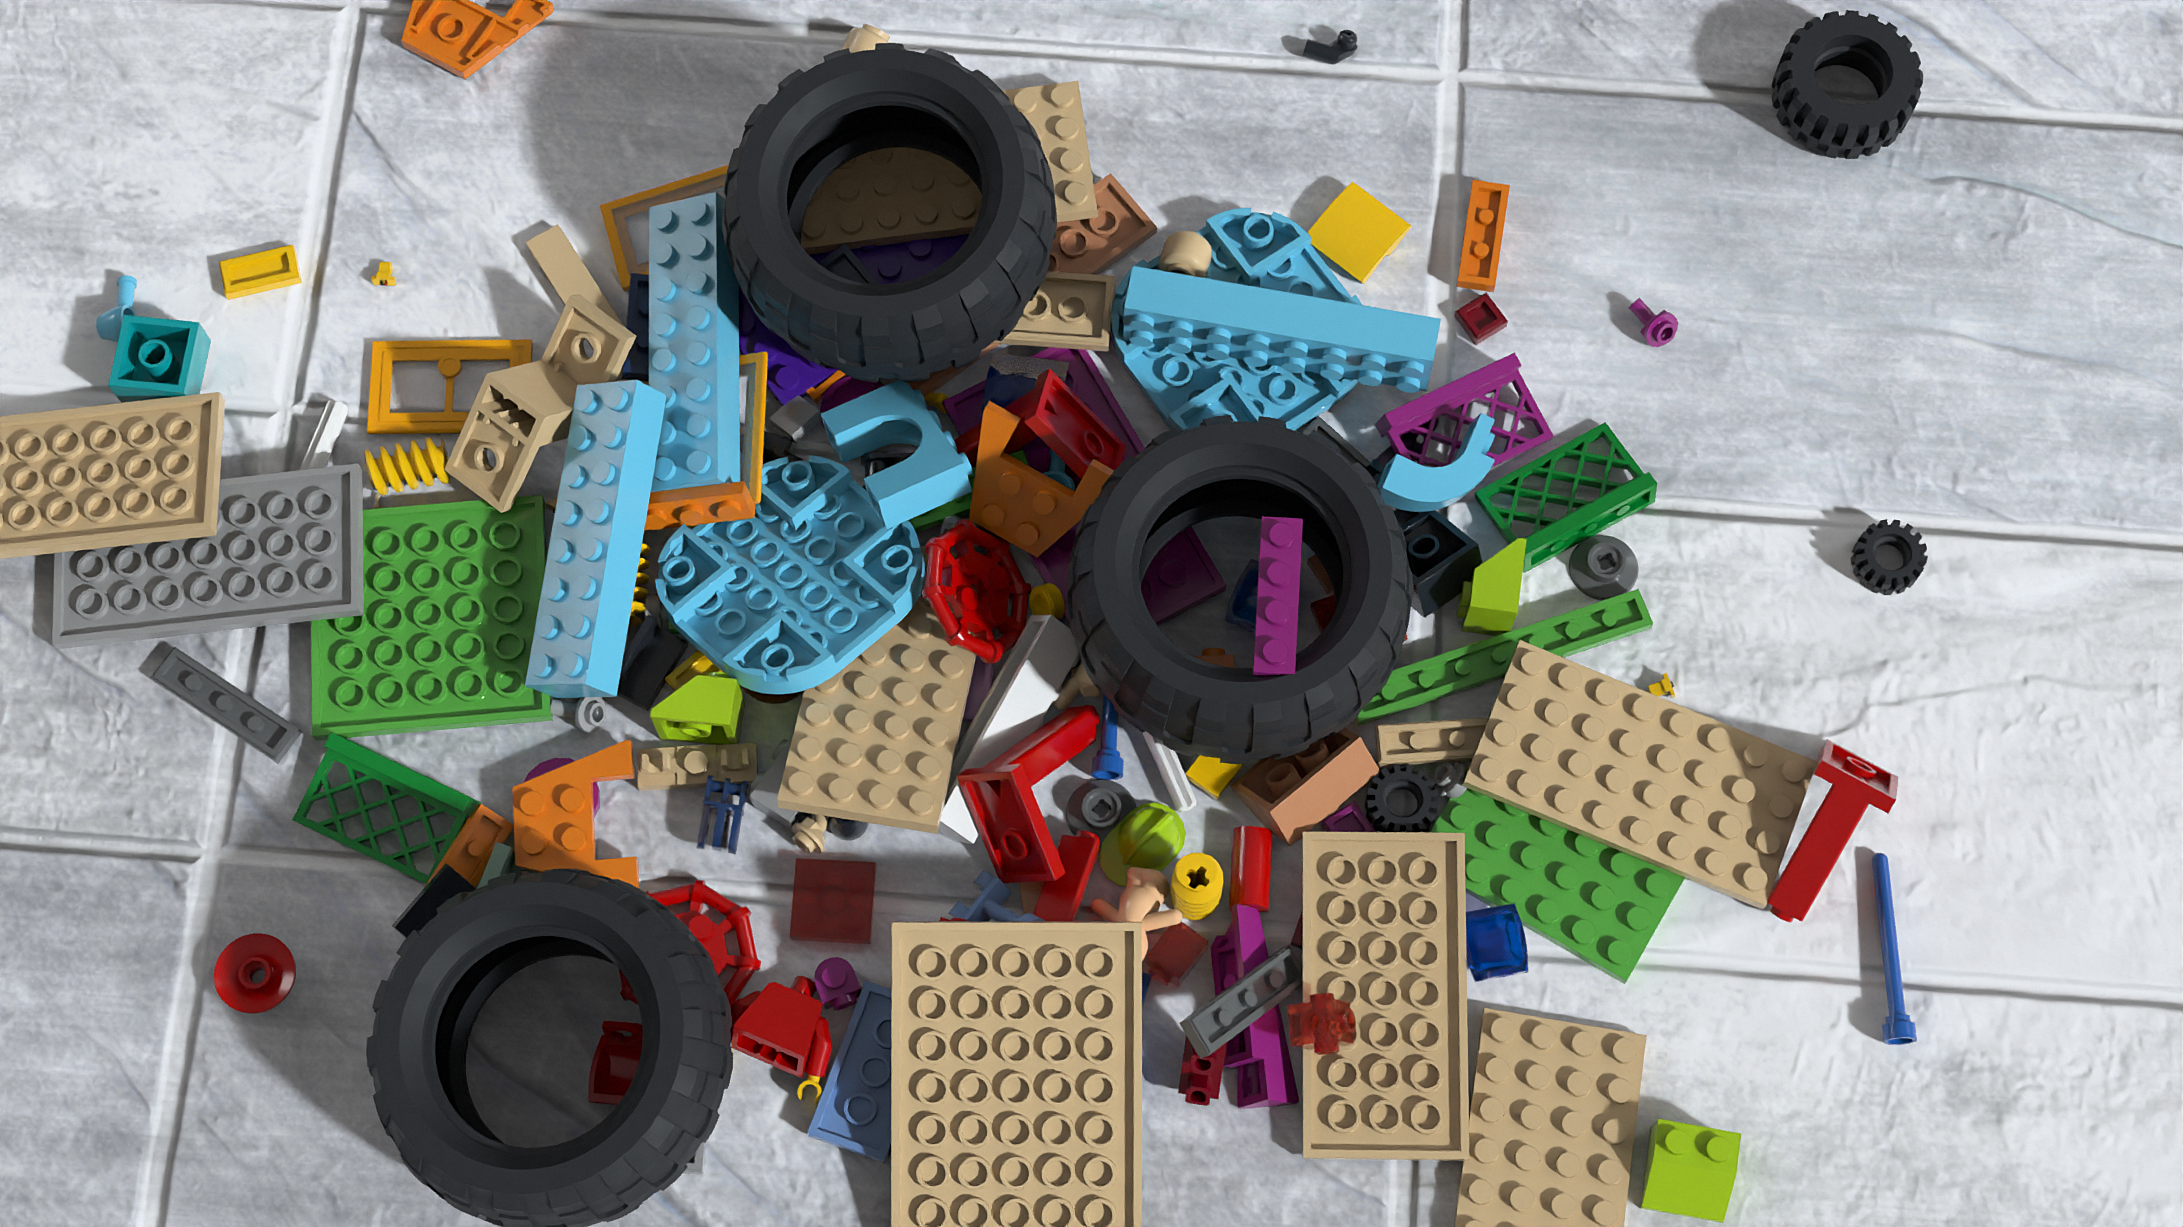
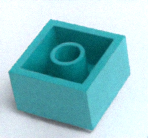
[108,315,211,403]

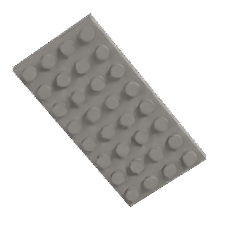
[52,463,364,649]

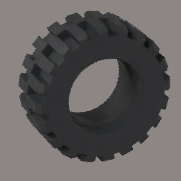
[1771,10,1923,159]

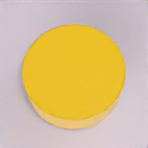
[1029,583,1065,620]

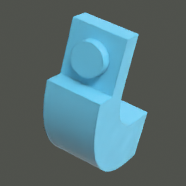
[1377,413,1495,512]

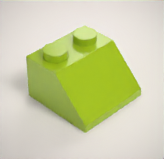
[1456,538,1527,636]
[650,672,745,745]
[1640,1119,1741,1223]

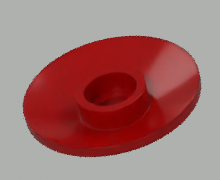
[214,933,296,1014]

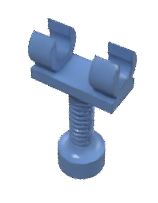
[948,870,1045,921]

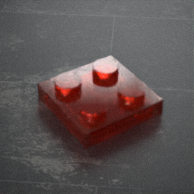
[789,858,877,944]

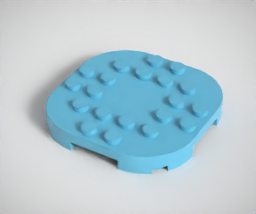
[1111,208,1362,431]
[655,456,925,694]

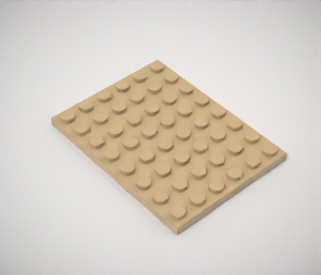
[891,921,1142,1227]

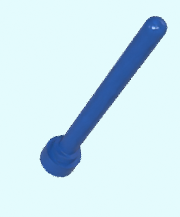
[1091,694,1124,780]
[1872,853,1917,1045]

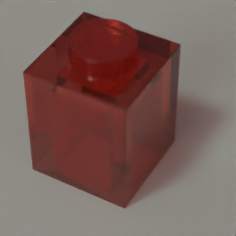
[1146,921,1209,988]

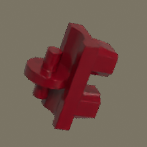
[1178,1035,1227,1106]

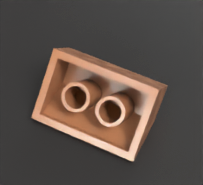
[1230,728,1380,846]

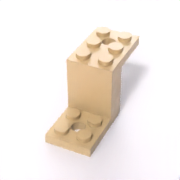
[444,294,636,513]

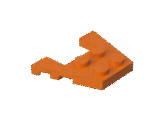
[401,0,554,80]
[969,401,1114,557]
[512,740,640,889]

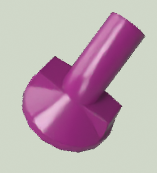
[1628,297,1678,347]

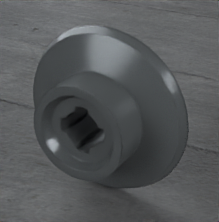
[1569,535,1639,600]
[1066,779,1137,848]

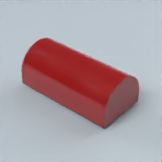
[1228,826,1273,913]

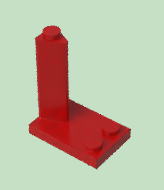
[954,368,1126,480]
[956,705,1099,883]
[1767,739,1898,923]
[939,830,1100,921]

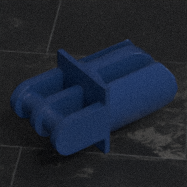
[696,775,748,854]

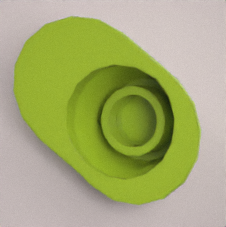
[1099,803,1186,887]

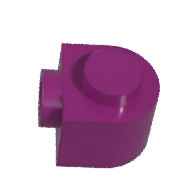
[814,957,862,1011]

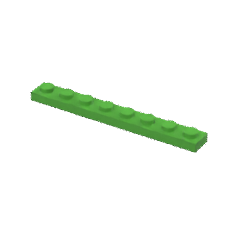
[1355,589,1653,726]

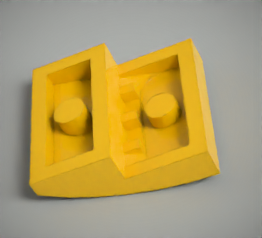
[1307,181,1412,284]

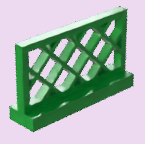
[1474,422,1658,573]
[292,732,481,884]

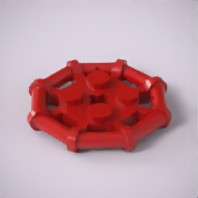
[921,519,1032,663]
[618,879,762,1007]

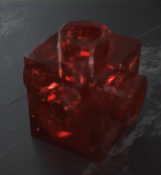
[1287,993,1356,1055]

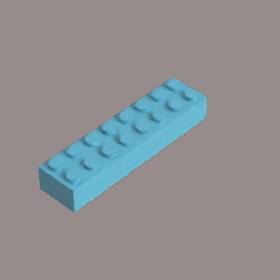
[649,192,740,492]
[1124,266,1441,393]
[525,380,667,698]

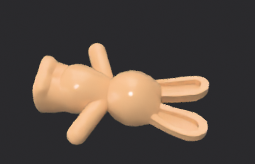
[1091,867,1183,961]

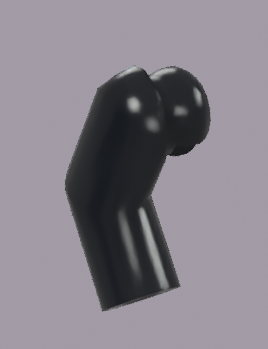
[1303,30,1357,65]

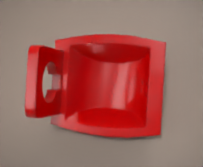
[588,1021,643,1105]

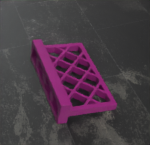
[1375,353,1554,468]

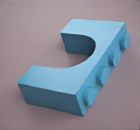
[820,379,973,529]

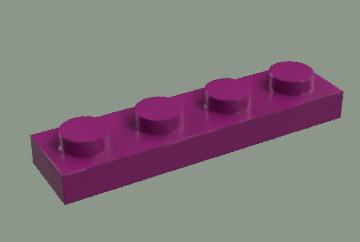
[1253,517,1303,676]

